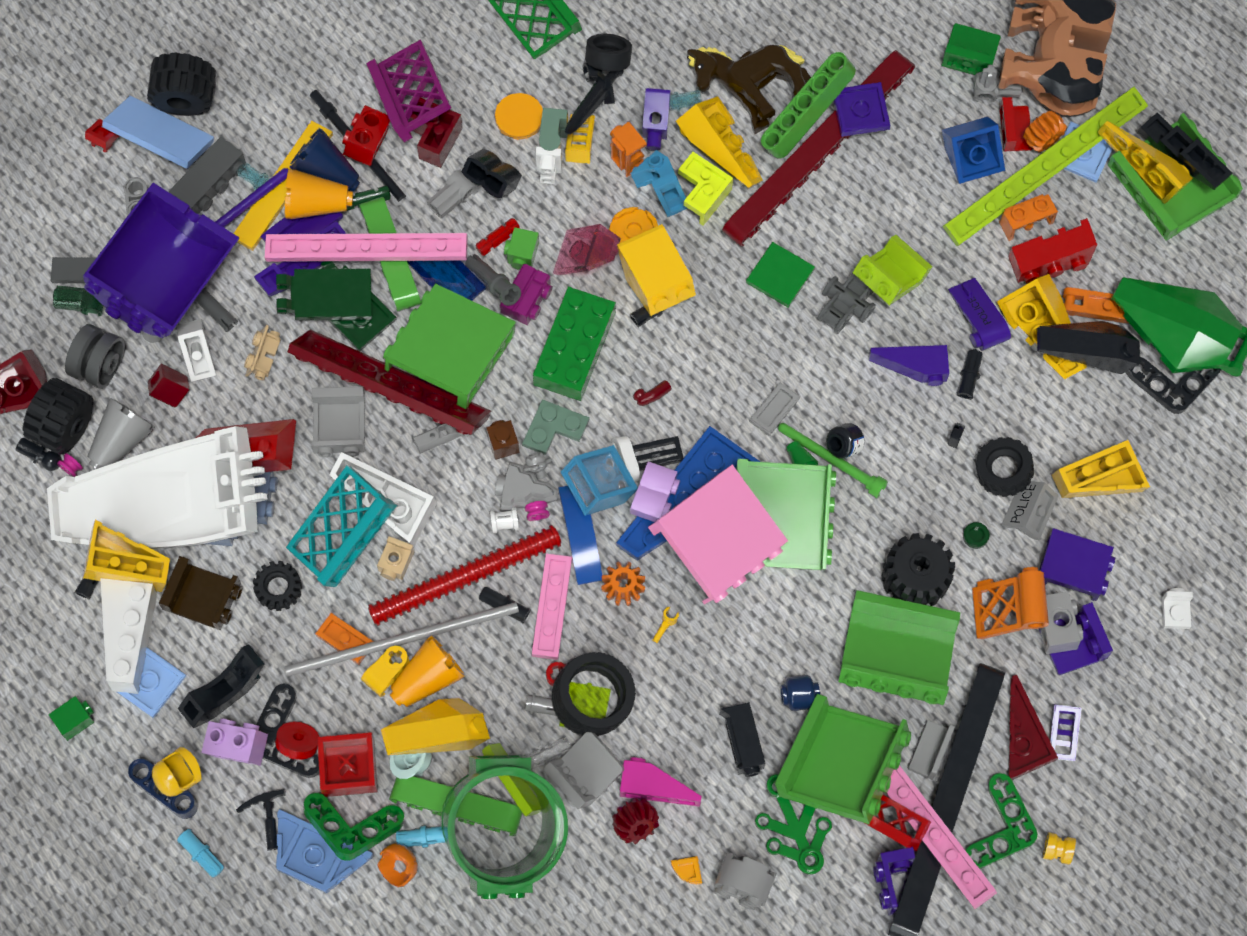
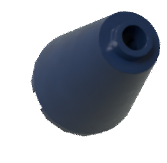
[289,128,360,191]

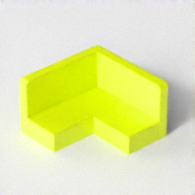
[678,152,733,226]

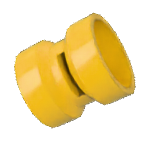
[1042,832,1076,865]

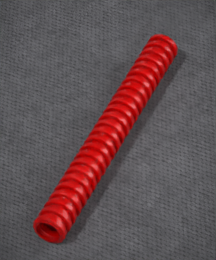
[368,525,561,626]

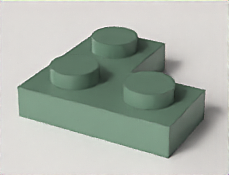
[522,399,590,455]

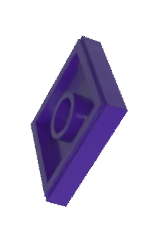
[834,82,891,137]

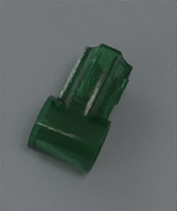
[53,285,104,316]

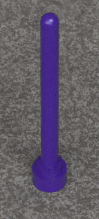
[215,168,288,227]

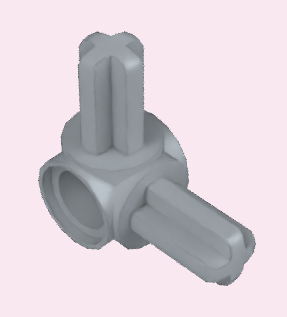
[974,65,1022,103]

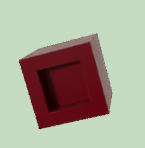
[147,363,190,408]

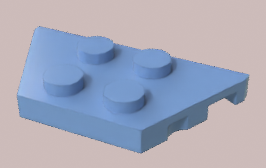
[276,809,373,893]

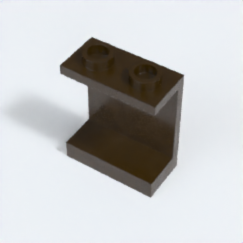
[159,556,243,631]

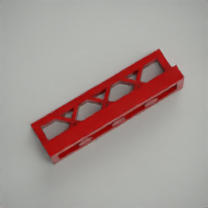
[865,794,931,851]

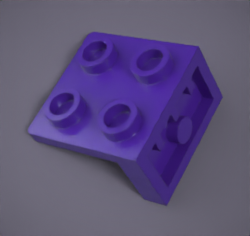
[1039,602,1113,675]
[873,847,915,916]

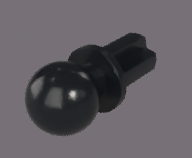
[15,438,62,471]

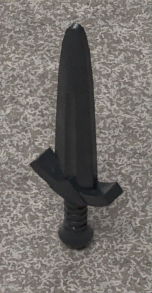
[565,70,624,134]

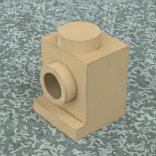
[377,536,415,581]

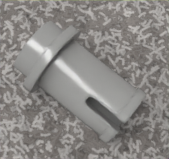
[525,693,556,716]

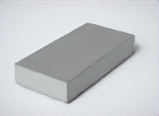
[749,382,800,436]

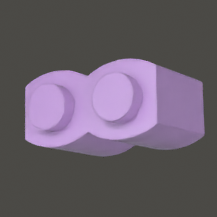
[630,461,680,522]

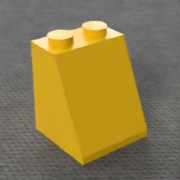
[617,224,696,316]

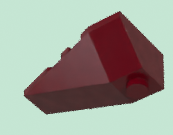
[0,349,47,414]

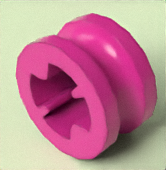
[57,453,83,477]
[525,501,550,521]

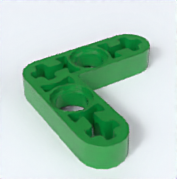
[965,773,1038,869]
[303,793,404,861]

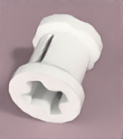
[490,507,519,534]

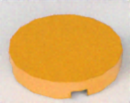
[495,93,543,140]
[609,207,658,249]

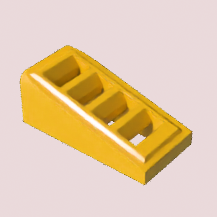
[565,114,595,164]

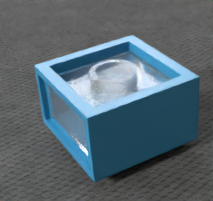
[561,445,638,516]

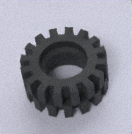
[253,561,302,611]

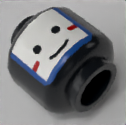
[826,423,865,459]

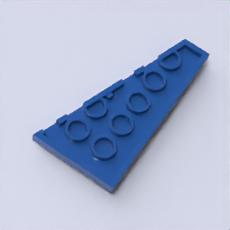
[616,426,760,561]

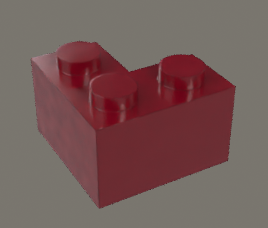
[409,97,463,168]

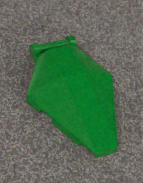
[1111,277,1247,377]

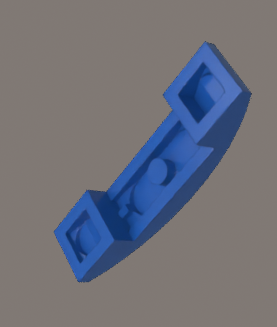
[558,486,602,585]

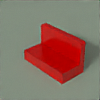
[999,97,1033,152]

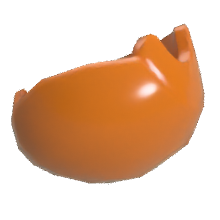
[377,843,418,887]

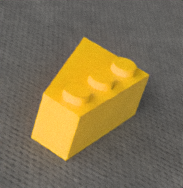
[1051,440,1150,498]
[83,519,170,592]

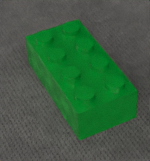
[533,286,616,401]

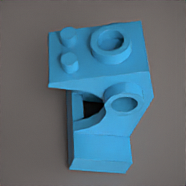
[630,150,688,217]

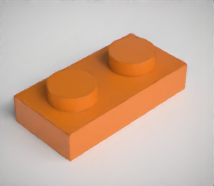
[315,613,374,665]

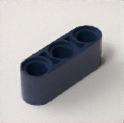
[128,759,198,819]

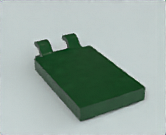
[320,261,397,351]
[276,269,372,320]

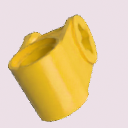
[361,646,409,697]

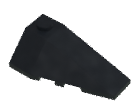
[1037,321,1140,374]

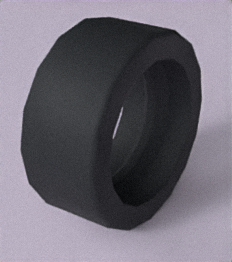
[585,33,632,71]

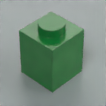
[48,696,94,741]

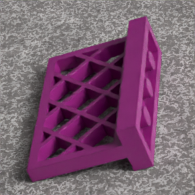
[366,39,452,142]

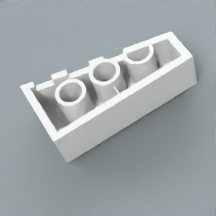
[329,452,437,547]
[100,578,157,694]

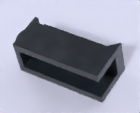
[719,702,766,777]

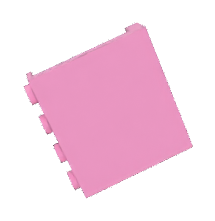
[648,464,788,605]

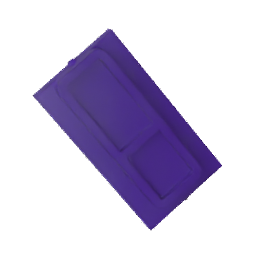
[261,212,343,262]

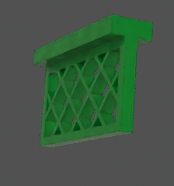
[488,0,582,59]

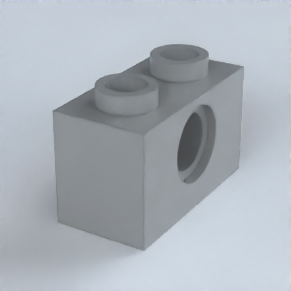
[1040,591,1083,654]

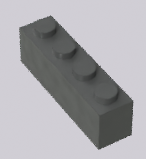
[169,136,246,214]

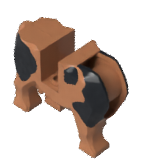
[998,0,1116,117]

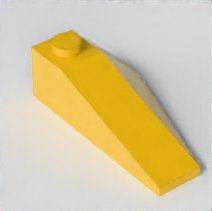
[1098,121,1193,204]
[997,274,1087,380]

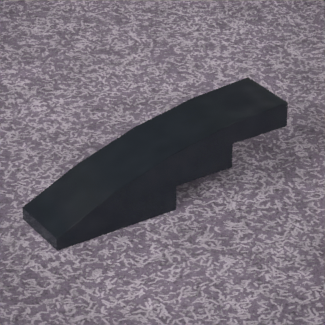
[1138,112,1232,190]

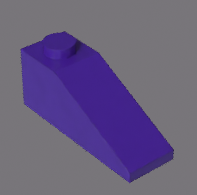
[869,345,950,386]

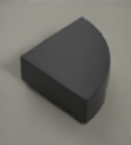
[948,423,965,449]

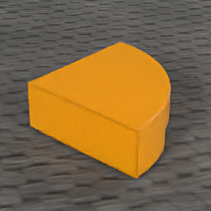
[671,856,702,885]

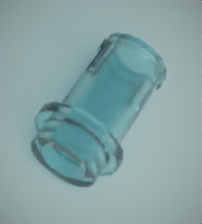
[670,90,702,111]
[238,163,270,190]

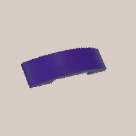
[254,221,346,297]

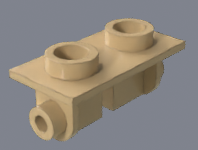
[244,325,281,381]

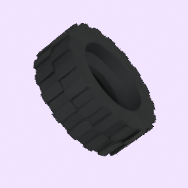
[976,437,1034,497]

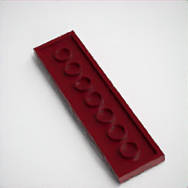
[287,329,491,435]

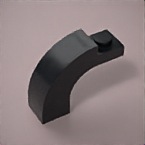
[178,644,265,729]

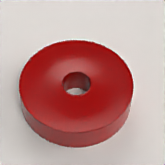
[275,722,319,760]

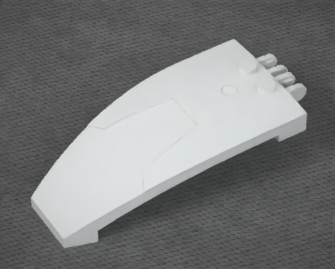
[47,426,267,548]

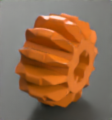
[1023,111,1067,152]
[601,561,645,606]

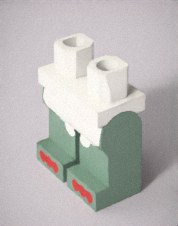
[536,108,568,184]

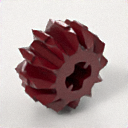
[612,798,659,845]

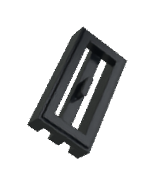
[632,436,684,471]

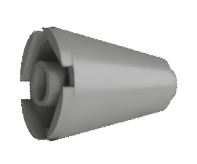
[87,398,155,469]

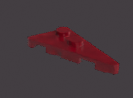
[1009,674,1058,780]

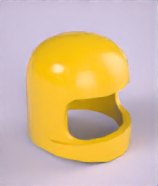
[152,747,202,797]

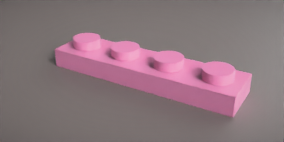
[532,554,572,660]

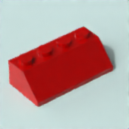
[195,419,296,472]

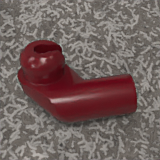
[633,380,672,406]

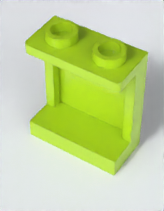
[852,235,933,306]

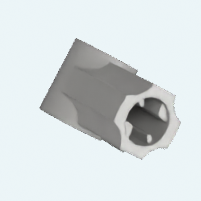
[427,170,478,218]

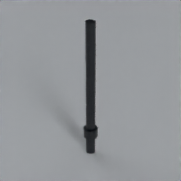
[310,90,406,202]

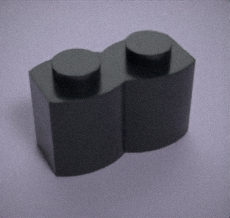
[462,149,522,198]

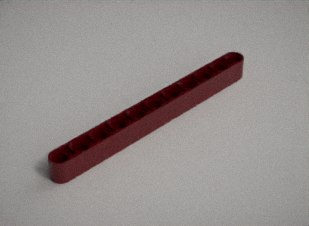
[722,50,915,247]

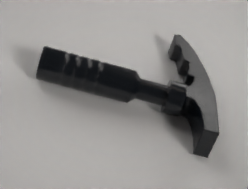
[236,789,286,851]

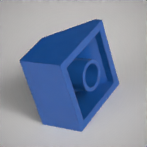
[942,117,1006,184]

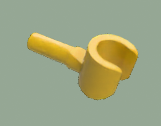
[652,607,679,643]

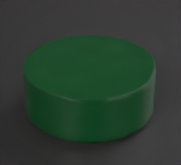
[963,522,990,549]

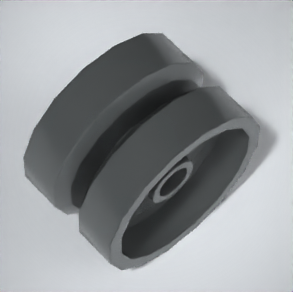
[65,324,125,389]

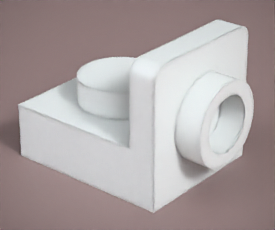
[1162,588,1193,629]

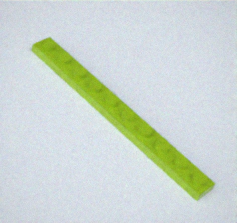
[942,86,1148,246]

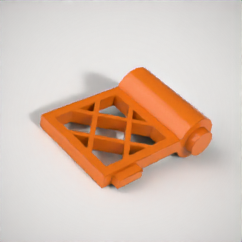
[972,567,1049,639]

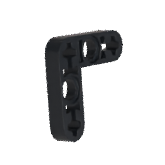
[1126,357,1221,414]
[256,683,319,778]

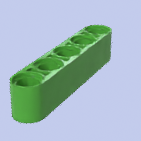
[761,52,856,159]
[359,197,421,312]
[389,776,523,836]

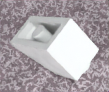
[176,319,216,382]

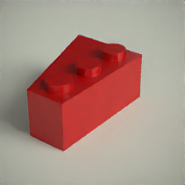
[1008,218,1097,284]

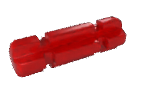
[476,218,520,256]

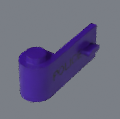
[948,278,1011,351]

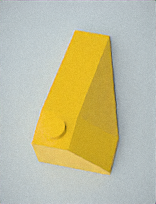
[676,96,763,188]
[381,698,490,755]

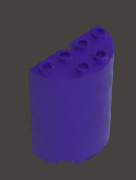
[83,183,239,338]

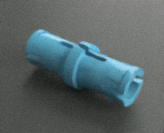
[396,826,446,848]

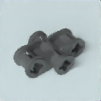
[817,273,876,334]

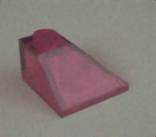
[553,224,621,275]

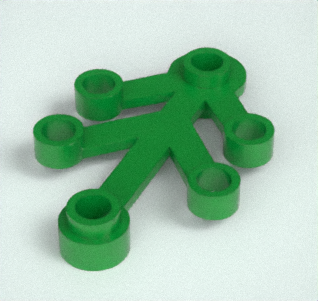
[755,774,832,875]

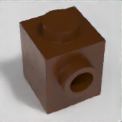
[486,420,520,460]

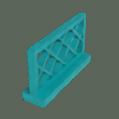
[286,465,397,587]

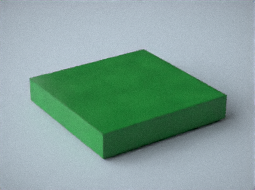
[746,242,815,308]

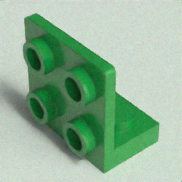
[942,23,1001,75]

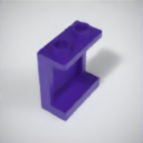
[1039,528,1116,601]

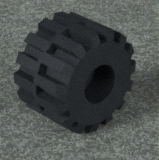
[147,52,216,116]
[22,378,94,455]
[882,533,955,606]

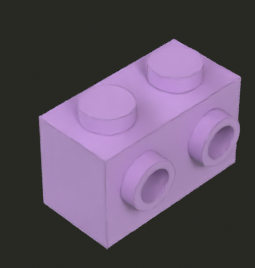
[201,718,268,766]

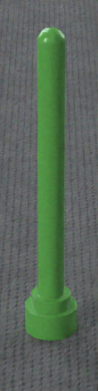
[778,423,888,499]

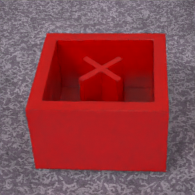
[317,732,378,797]

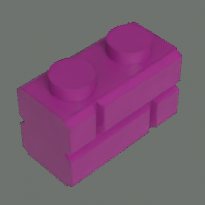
[500,264,553,326]

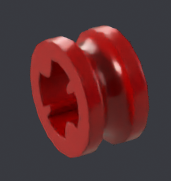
[546,662,566,686]

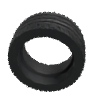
[552,652,636,736]

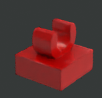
[85,119,120,153]

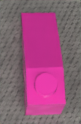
[620,757,702,807]

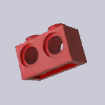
[342,105,391,166]

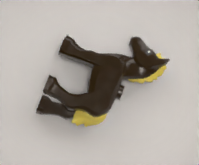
[687,45,823,134]

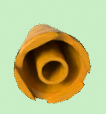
[285,169,353,219]
[390,635,465,707]

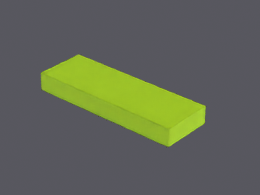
[482,743,541,817]

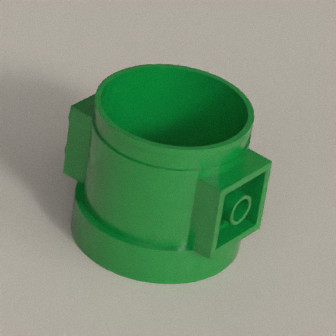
[441,755,568,899]

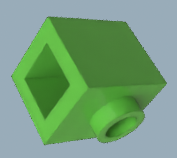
[504,227,539,270]

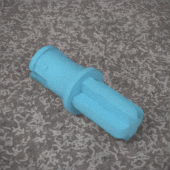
[177,829,224,878]

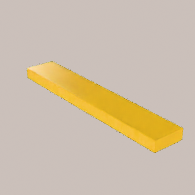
[233,120,333,251]

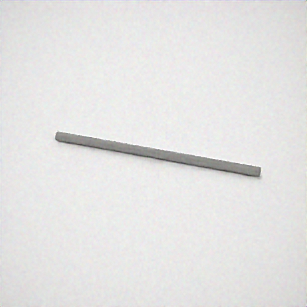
[285,602,519,677]

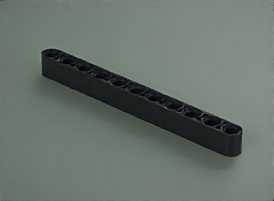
[888,663,1006,936]

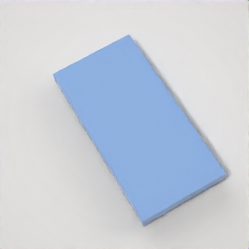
[102,96,214,169]

